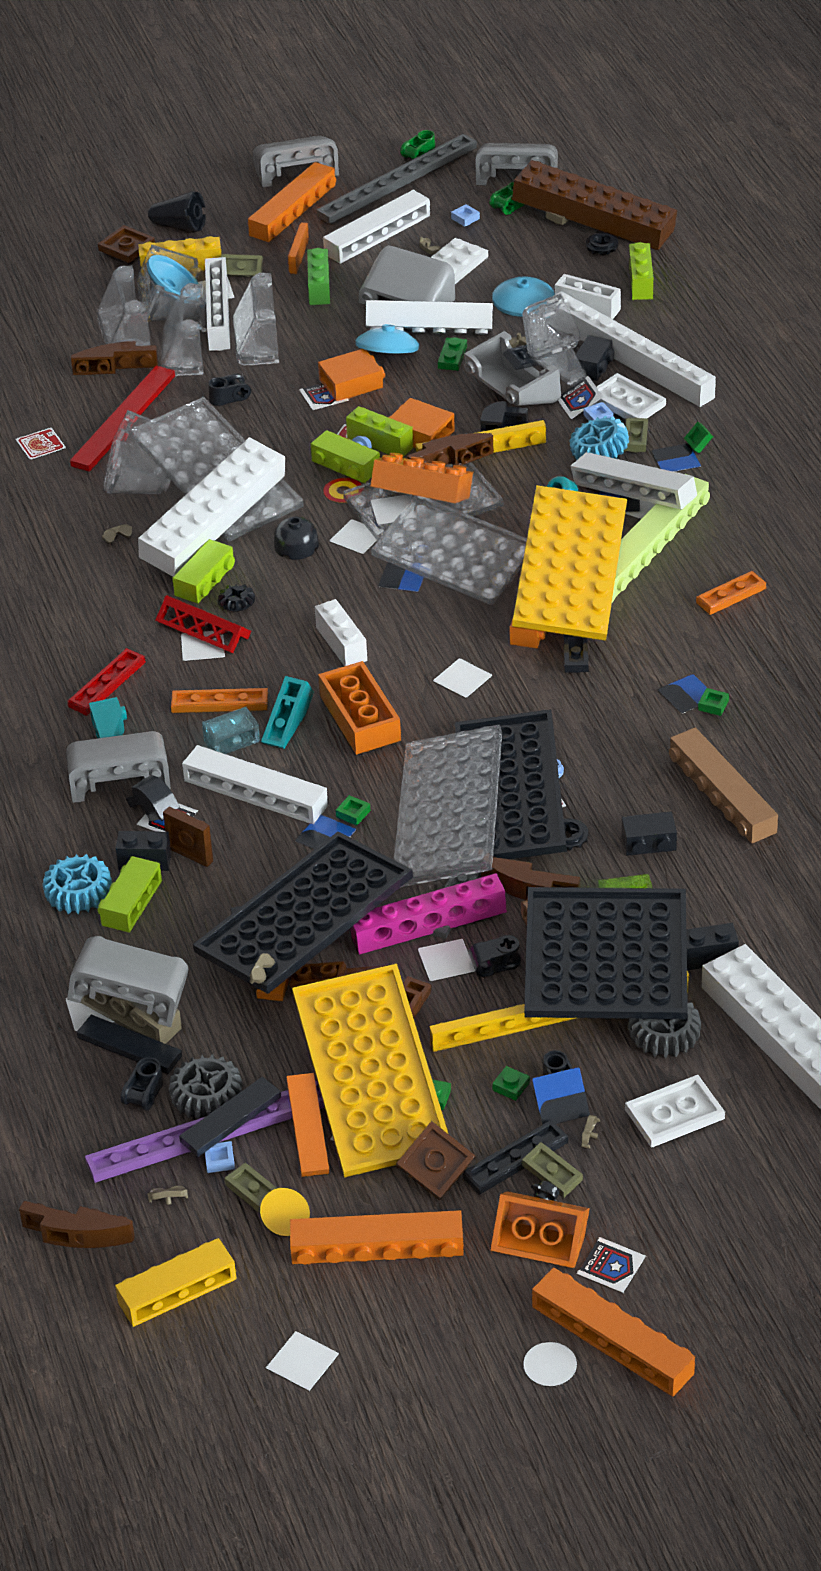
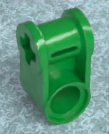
[400,130,436,160]
[489,182,525,215]

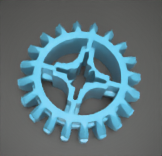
[569,416,629,460]
[43,854,112,914]

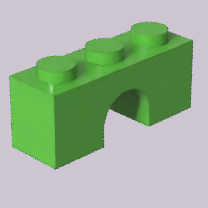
[307,248,330,305]

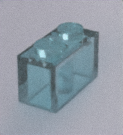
[202,707,260,754]

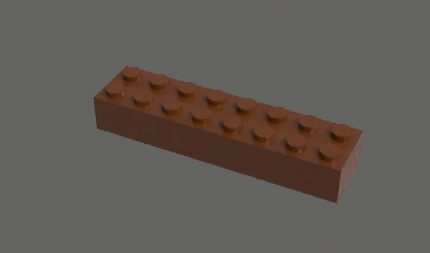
[512,160,677,250]

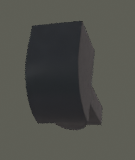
[480,401,528,432]
[126,775,180,822]

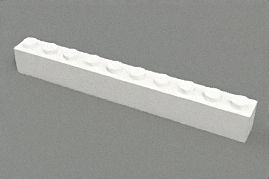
[547,291,716,407]

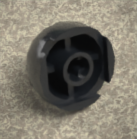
[274,516,319,560]

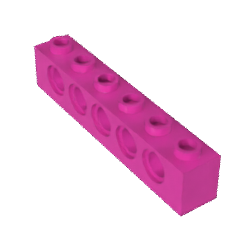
[350,874,507,955]

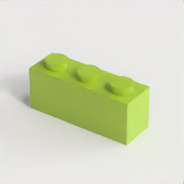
[629,242,653,300]
[346,406,413,457]
[311,430,380,483]
[173,539,235,604]
[98,856,162,933]

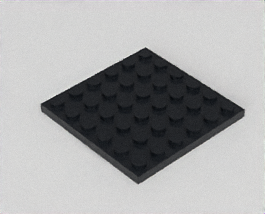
[524,887,688,1019]

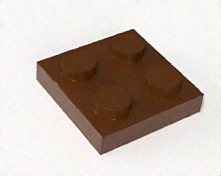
[98,225,155,263]
[163,806,213,867]
[396,1121,475,1200]

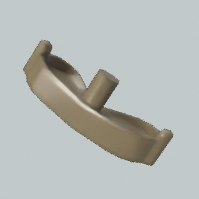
[419,237,441,255]
[509,333,534,348]
[102,524,132,544]
[250,953,275,984]
[581,1115,600,1149]
[148,1186,188,1205]

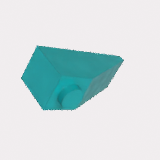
[261,676,314,749]
[89,697,127,739]

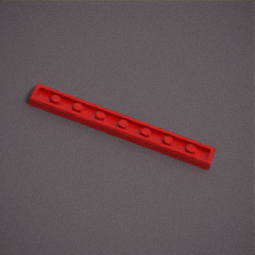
[70,365,175,472]

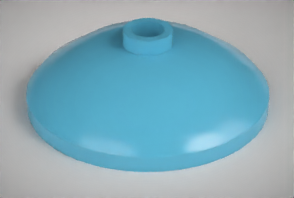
[147,255,201,302]
[492,276,554,317]
[355,324,419,353]

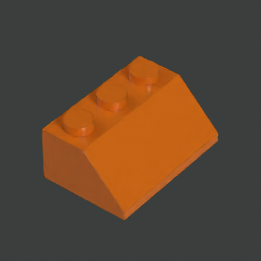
[490,1191,590,1268]

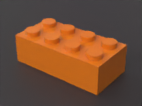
[371,453,473,503]
[318,661,401,755]

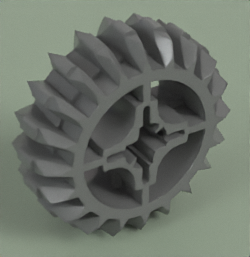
[628,1003,701,1059]
[169,1054,243,1119]

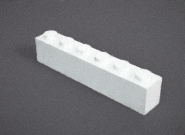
[323,190,430,264]
[205,257,230,351]
[366,300,493,334]
[571,452,697,510]
[182,745,328,824]

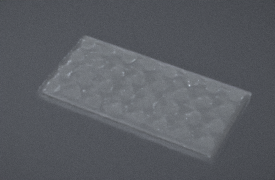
[130,397,304,541]
[394,725,502,887]

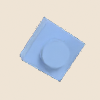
[451,204,480,227]
[584,402,613,421]
[205,1141,235,1173]

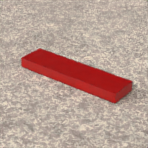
[67,648,146,716]

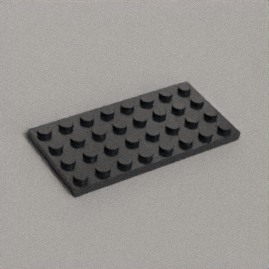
[455,709,567,863]
[193,831,413,994]

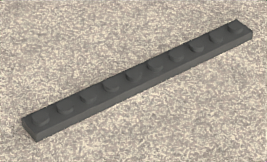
[316,134,477,224]

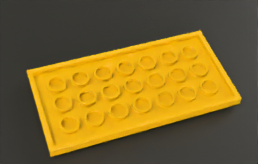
[512,485,627,641]
[292,964,448,1177]

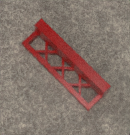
[155,595,251,653]

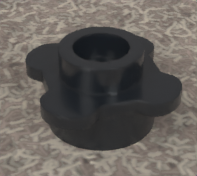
[531,1180,560,1202]

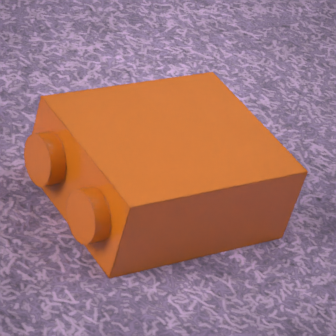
[318,349,385,402]
[388,398,455,448]

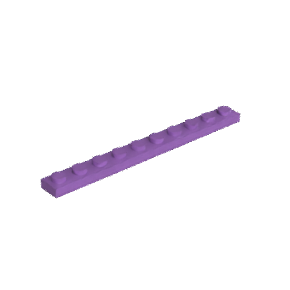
[85,1081,325,1183]

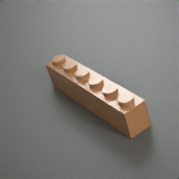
[669,727,778,844]

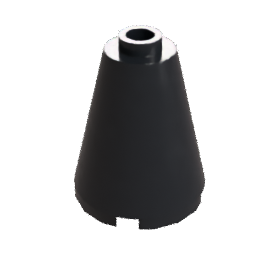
[148,191,206,232]

